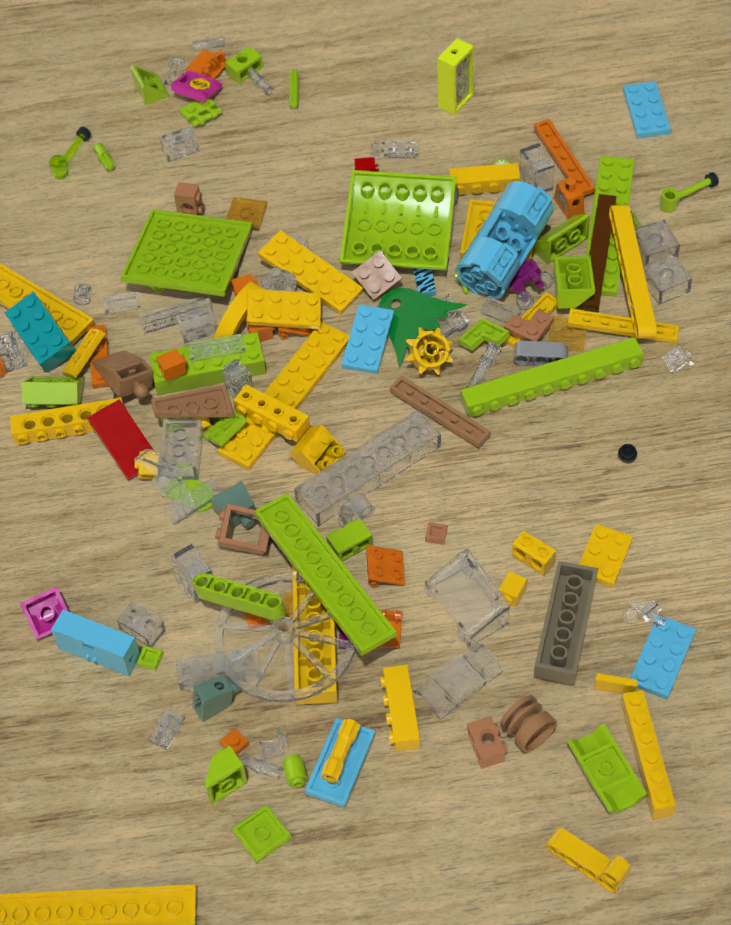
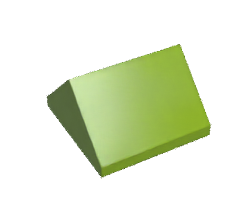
[131,65,169,105]

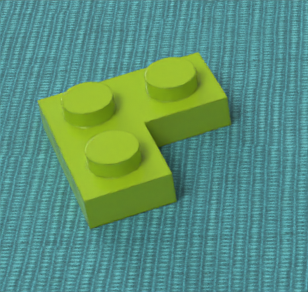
[458,318,510,351]

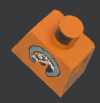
[554,177,584,219]

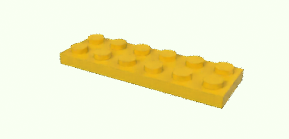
[258,230,363,315]

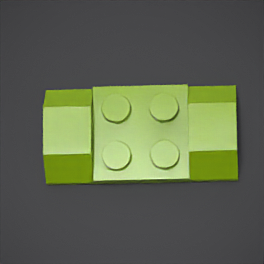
[567,723,647,814]

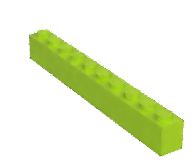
[460,337,644,418]

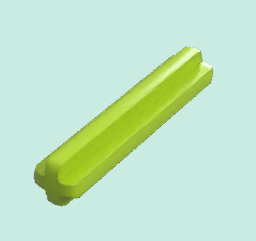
[289,69,299,109]

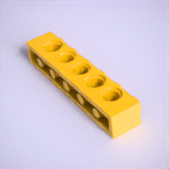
[10,397,123,445]

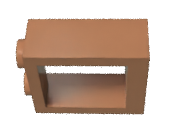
[215,504,269,555]

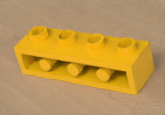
[233,384,310,443]

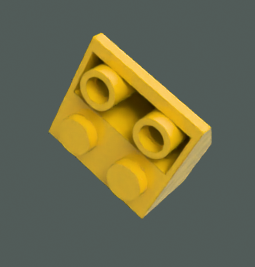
[289,425,346,479]

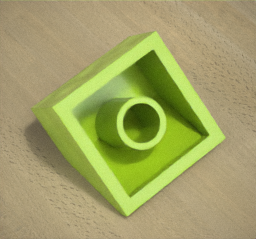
[205,746,248,805]

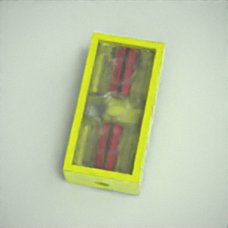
[437,38,474,115]

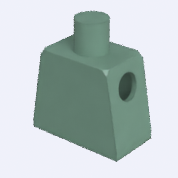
[211,481,255,529]
[192,676,241,722]

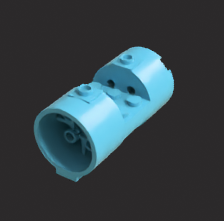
[455,181,554,299]

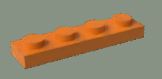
[87,325,110,389]

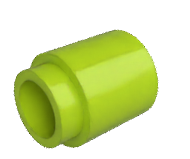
[283,754,308,788]

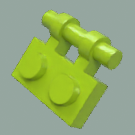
[179,98,222,128]
[203,412,247,447]

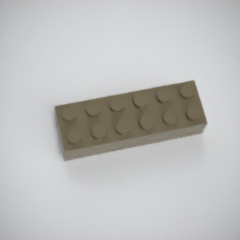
[534,561,598,686]

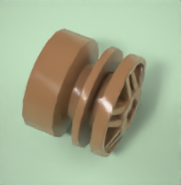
[500,695,557,752]

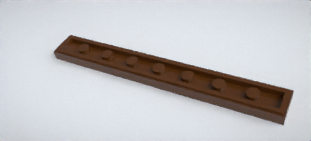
[581,194,616,309]

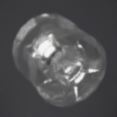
[73,283,92,305]

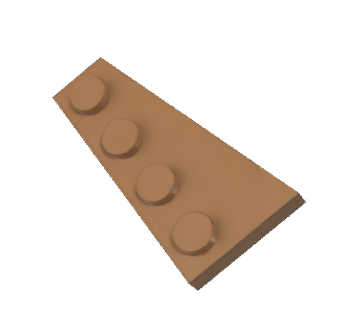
[151,384,233,418]

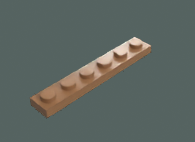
[390,375,491,448]

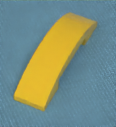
[212,281,265,341]

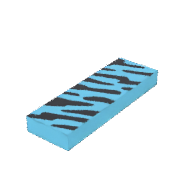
[413,268,436,296]

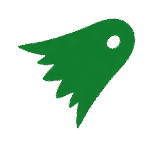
[378,288,467,367]

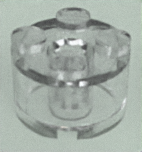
[261,268,298,292]

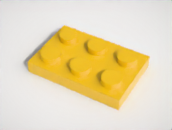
[579,524,633,588]

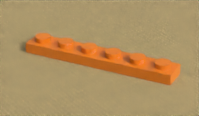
[534,119,595,196]

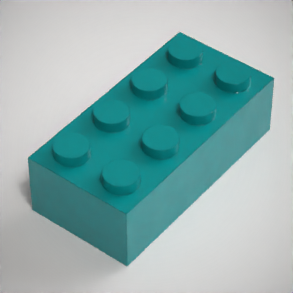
[4,291,76,372]

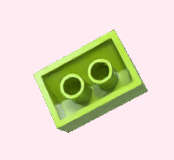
[534,213,590,265]
[553,256,595,309]
[22,376,85,407]

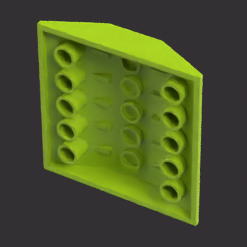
[339,170,457,271]

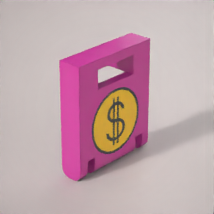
[171,70,222,102]

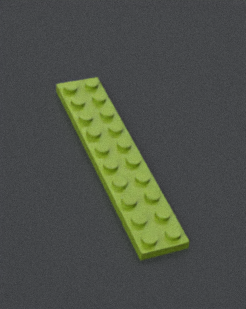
[586,156,635,297]
[254,493,397,656]

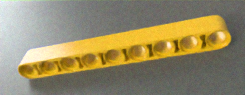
[609,204,657,339]

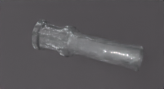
[466,342,502,388]

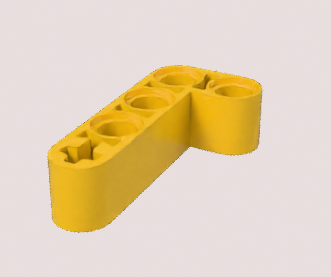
[545,827,631,893]

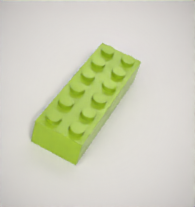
[149,332,266,396]

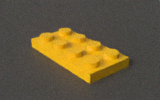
[247,289,321,329]

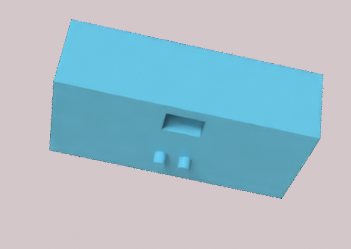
[51,610,140,676]

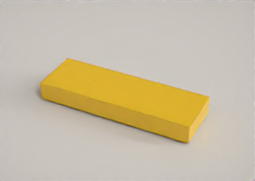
[62,328,105,378]

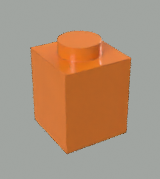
[156,349,187,381]

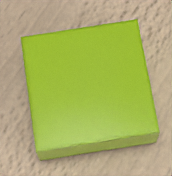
[136,645,164,671]

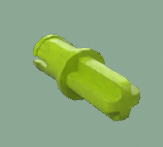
[93,142,115,171]

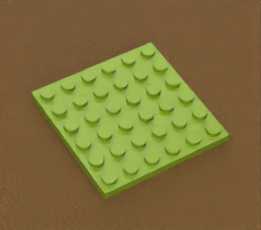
[120,209,253,297]

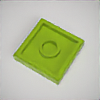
[232,804,292,864]

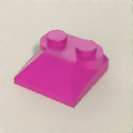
[20,586,69,640]

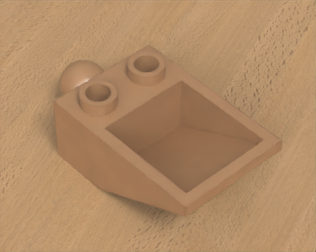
[92,350,153,398]

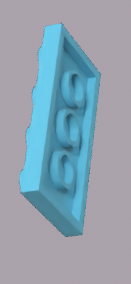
[623,81,671,139]
[341,304,394,375]
[630,615,696,700]
[305,718,375,808]

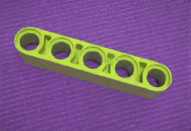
[193,573,286,621]

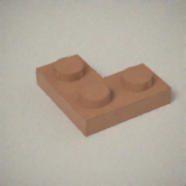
[504,309,554,341]

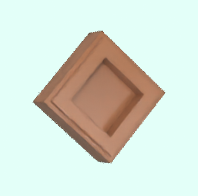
[425,522,448,545]

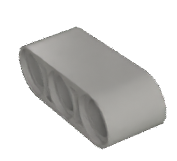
[514,341,568,366]

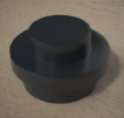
[618,444,637,462]

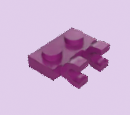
[508,258,545,300]

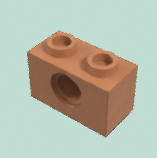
[174,182,204,215]
[467,716,508,769]

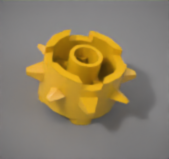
[406,327,453,375]

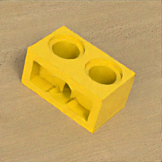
[512,530,556,576]

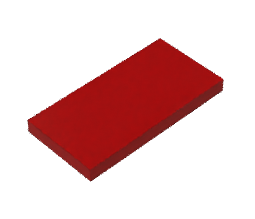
[87,399,160,481]

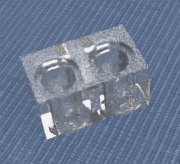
[0,330,28,373]
[222,359,253,399]

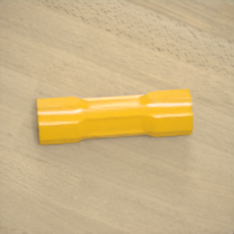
[320,718,361,783]

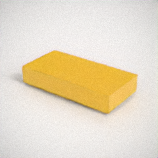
[594,673,638,694]

